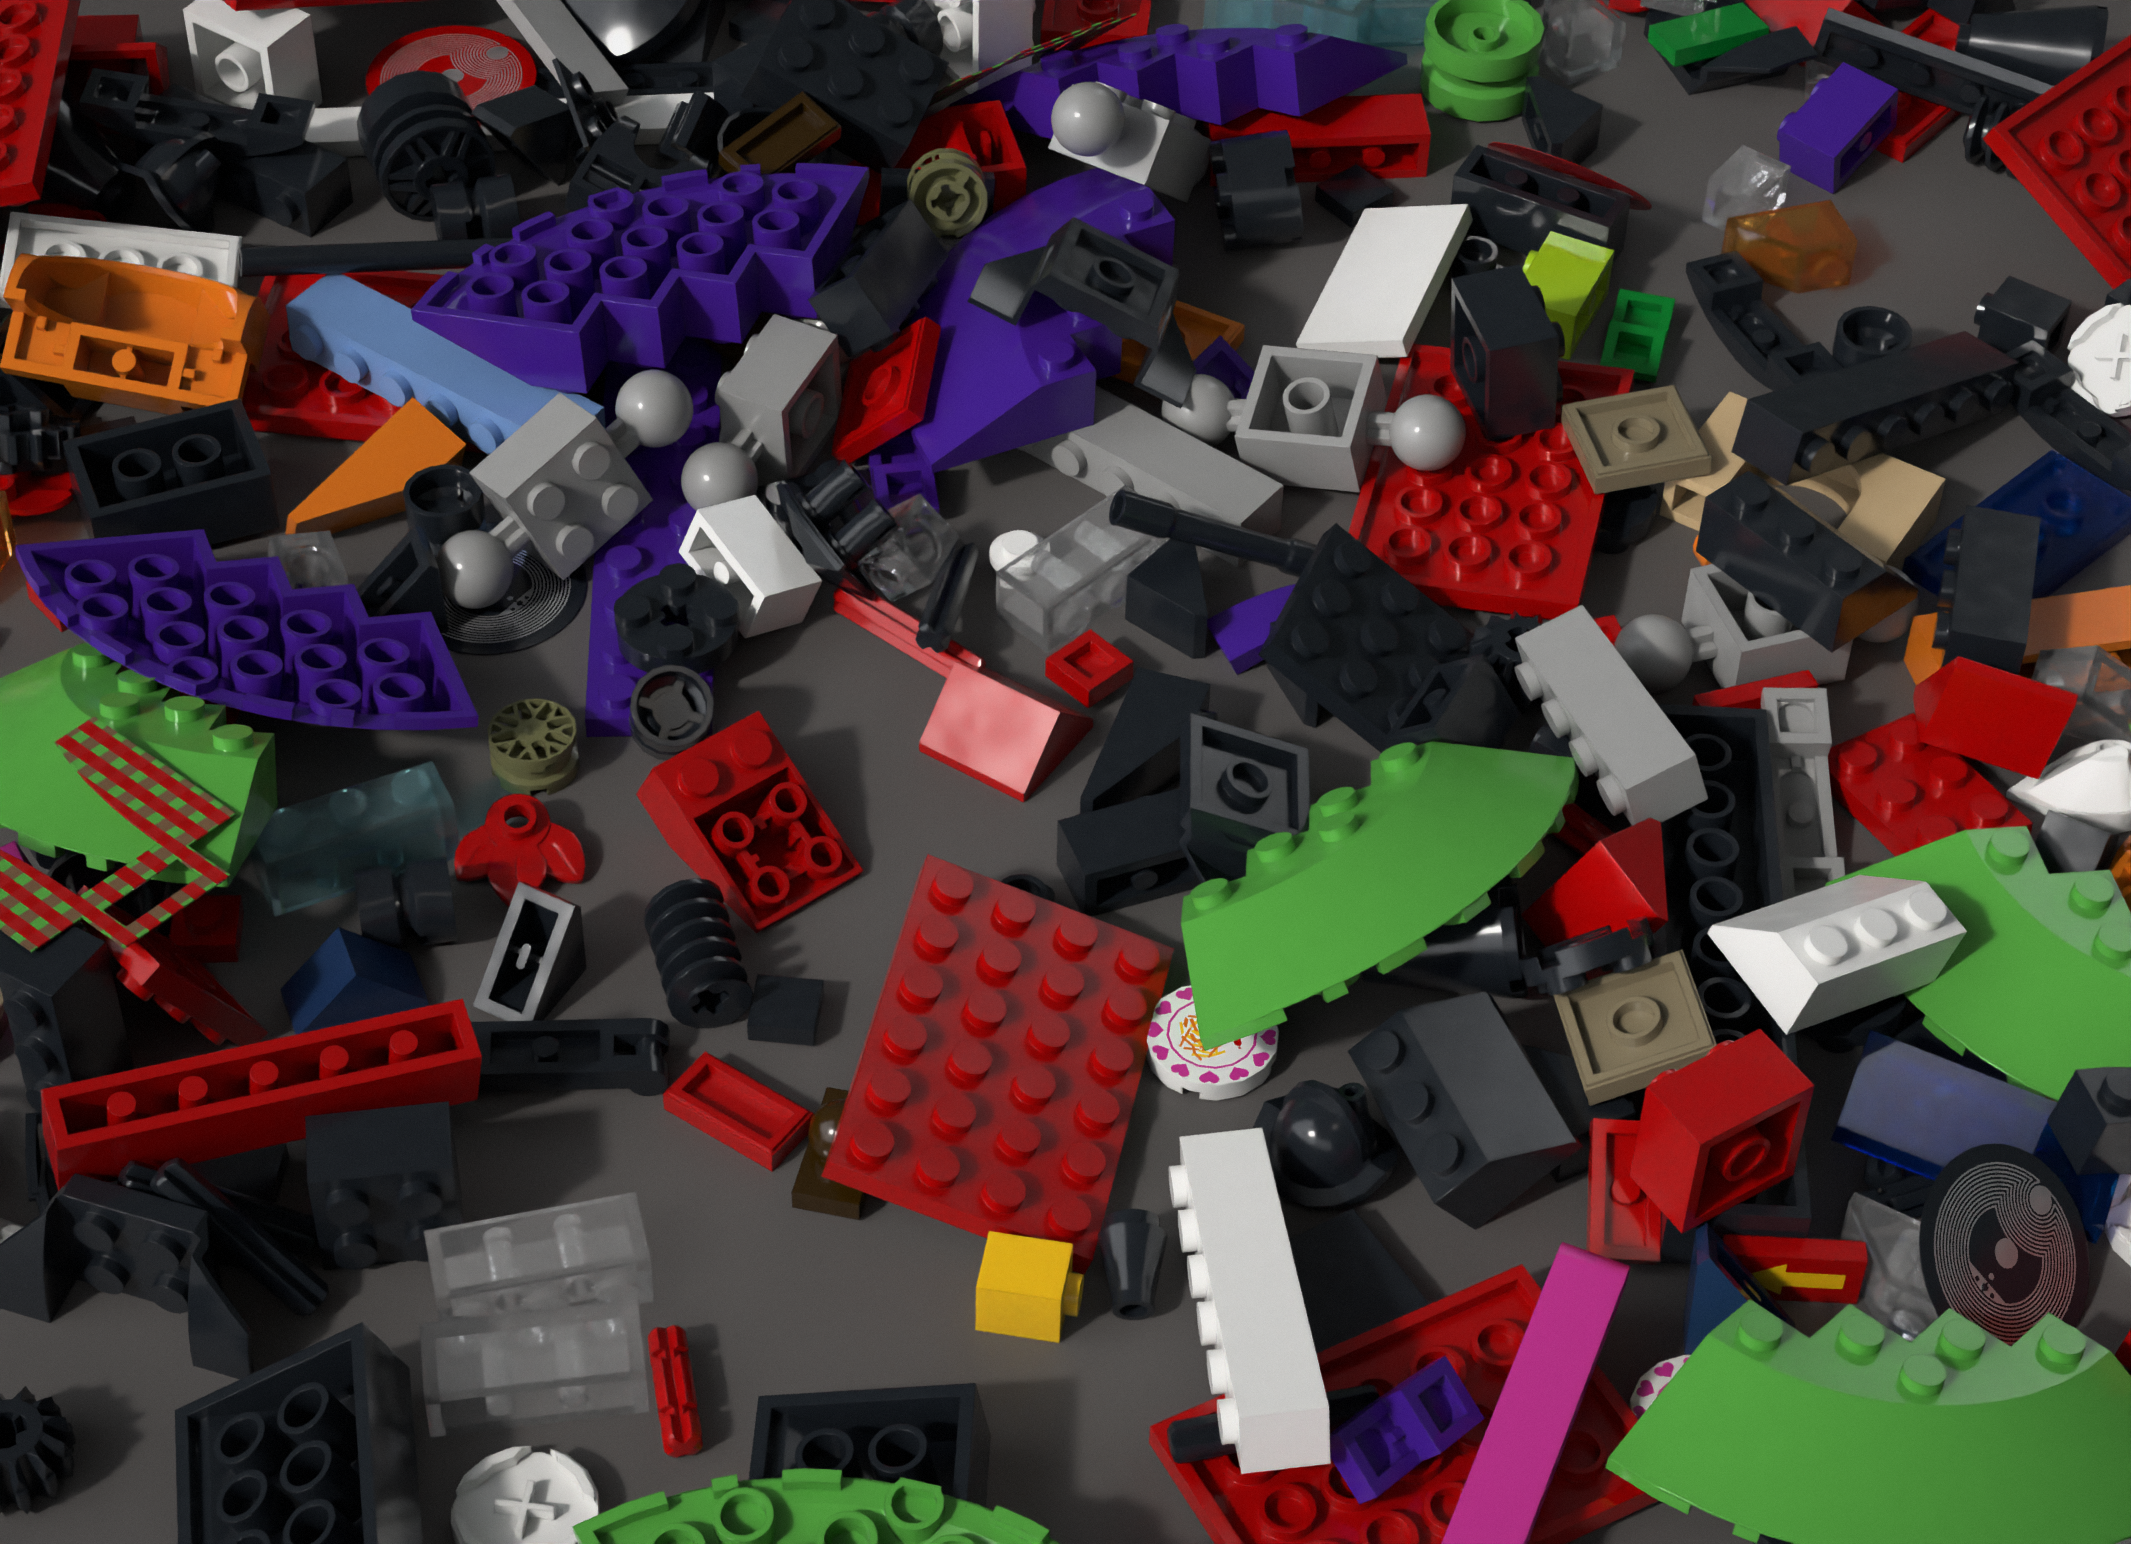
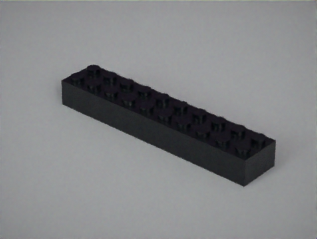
[1648,704,1811,1264]

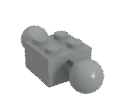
[1048,81,1211,203]
[681,314,859,511]
[1161,345,1466,492]
[436,370,693,609]
[1614,564,1919,693]

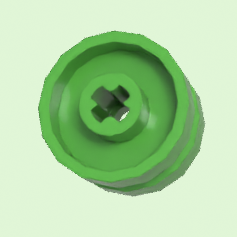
[1419,0,1545,122]

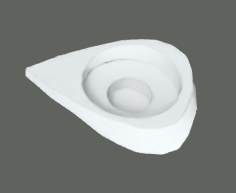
[2006,740,2131,834]

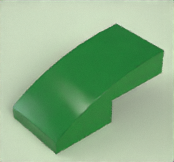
[1600,289,1675,383]

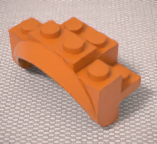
[0,253,270,415]

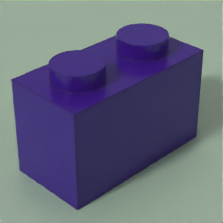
[1777,62,1898,194]

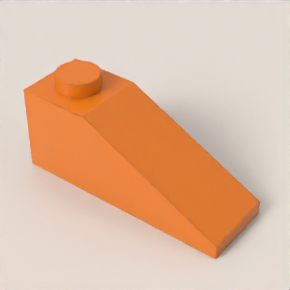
[285,397,466,546]

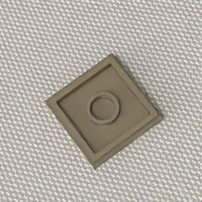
[1561,385,1712,495]
[1553,950,1717,1106]

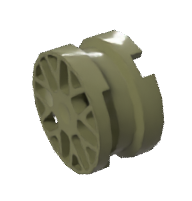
[907,148,987,238]
[487,698,580,796]

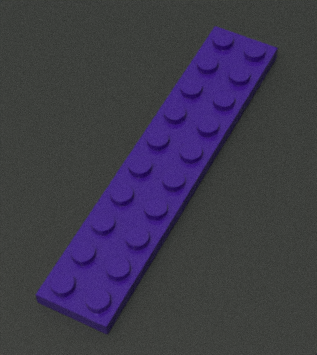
[585,336,723,737]

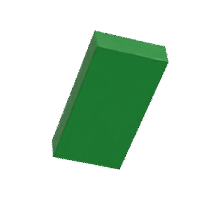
[1648,2,1769,67]

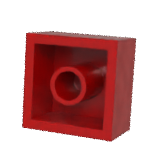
[1629,1029,1815,1234]

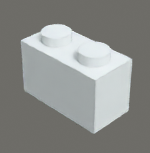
[678,495,822,638]

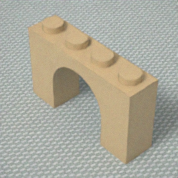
[1659,391,1946,571]

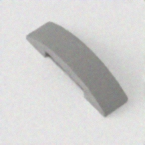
[1761,687,1845,901]

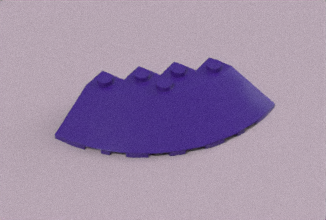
[949,24,1408,139]
[411,163,870,394]
[905,168,1175,473]
[15,529,479,730]

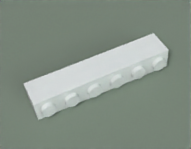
[1169,1128,1331,1474]

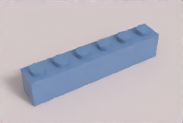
[286,273,606,454]

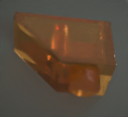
[1721,200,1858,294]

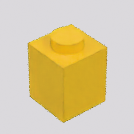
[975,1231,1084,1343]

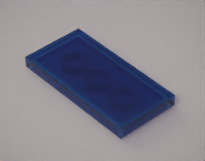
[1902,449,2131,599]
[1831,1030,2120,1244]

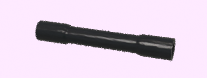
[1109,489,1317,578]

